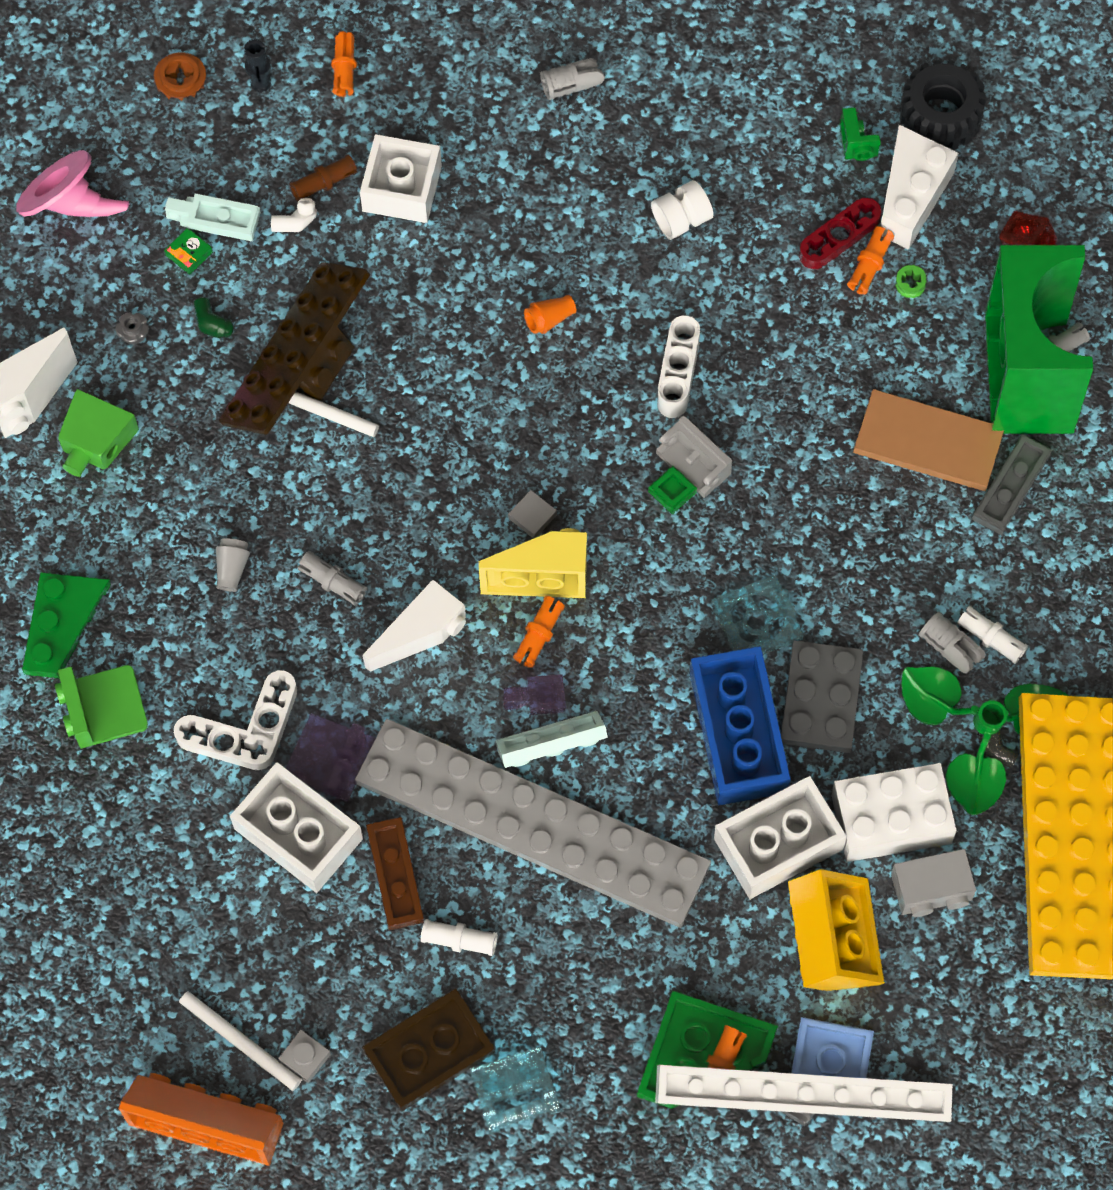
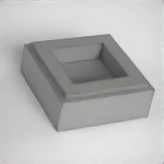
[508,490,557,539]

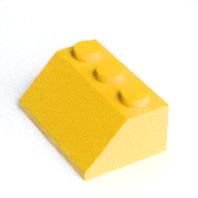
[788,869,884,991]

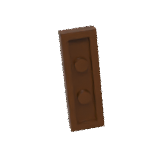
[366,817,424,931]

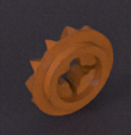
[154,52,207,102]

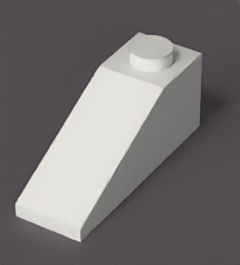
[363,580,466,672]

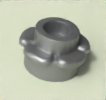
[115,312,149,344]

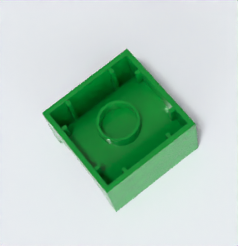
[985,245,1093,434]

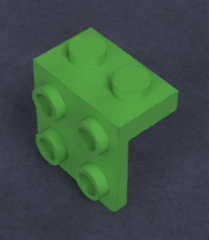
[55,665,148,749]

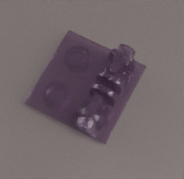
[285,713,376,802]

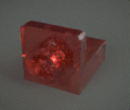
[999,211,1057,245]

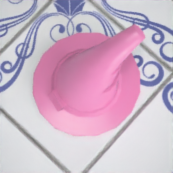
[16,150,130,217]

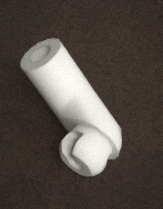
[271,198,317,232]

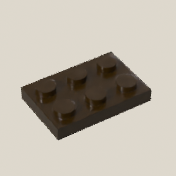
[362,989,496,1112]

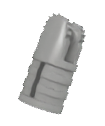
[540,58,605,100]
[919,611,986,674]

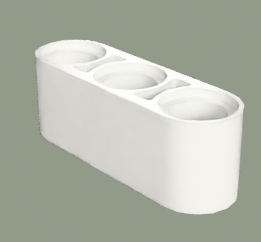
[657,315,700,418]

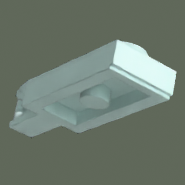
[165,194,261,242]

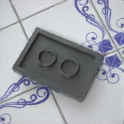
[781,640,863,753]

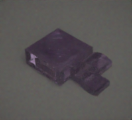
[503,674,566,715]

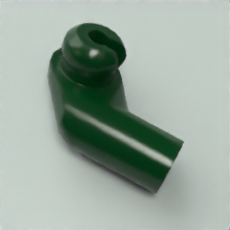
[193,298,234,338]

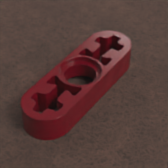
[799,198,881,269]

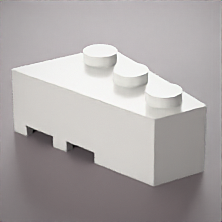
[881,125,958,250]

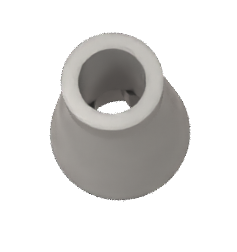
[216,538,250,592]

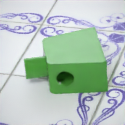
[58,389,139,477]

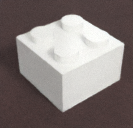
[360,134,442,223]

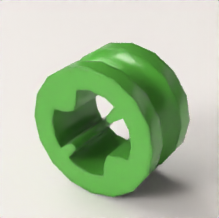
[896,265,926,298]

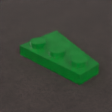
[22,573,111,678]

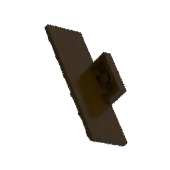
[219,262,370,435]

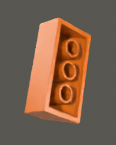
[119,1073,284,1166]

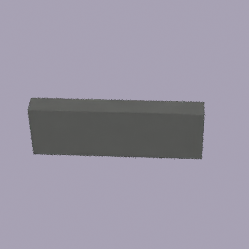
[972,434,1052,536]

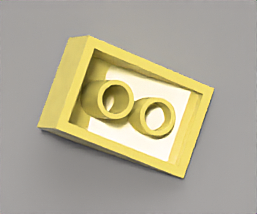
[479,528,587,598]

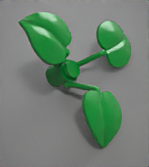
[901,667,1069,815]

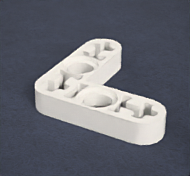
[174,670,297,770]

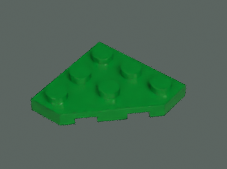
[637,991,778,1109]

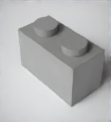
[891,849,976,917]

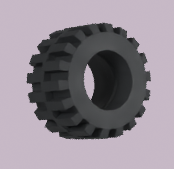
[900,60,986,150]

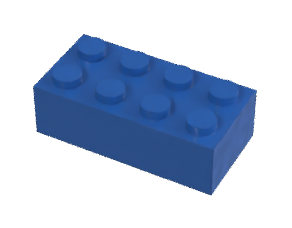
[690,646,791,806]

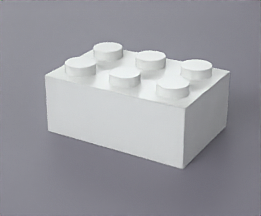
[230,762,363,893]
[831,763,956,862]
[714,776,847,899]

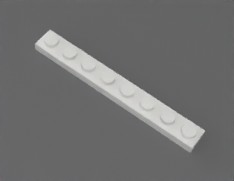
[655,1065,952,1122]

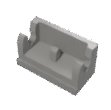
[656,415,732,498]

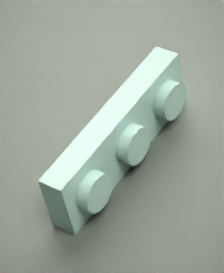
[495,711,608,767]

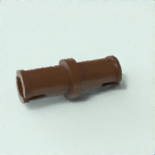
[289,154,357,201]

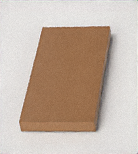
[853,389,1004,492]

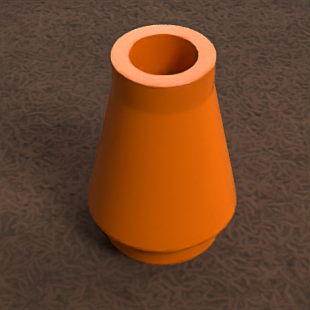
[524,295,576,334]

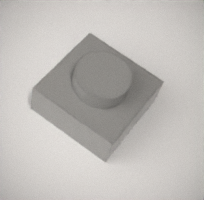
[278,1030,331,1084]

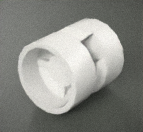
[651,180,713,240]

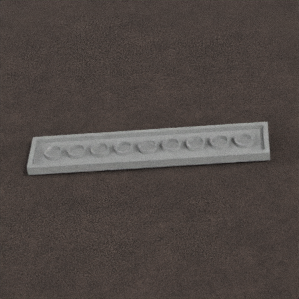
[355,718,711,928]

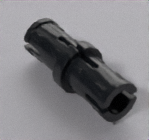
[244,39,271,92]

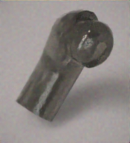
[977,729,1020,769]

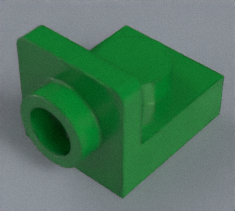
[839,107,881,161]

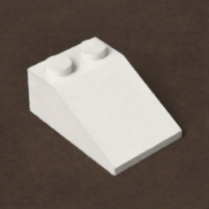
[0,327,78,438]

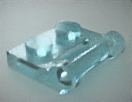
[469,1047,561,1134]

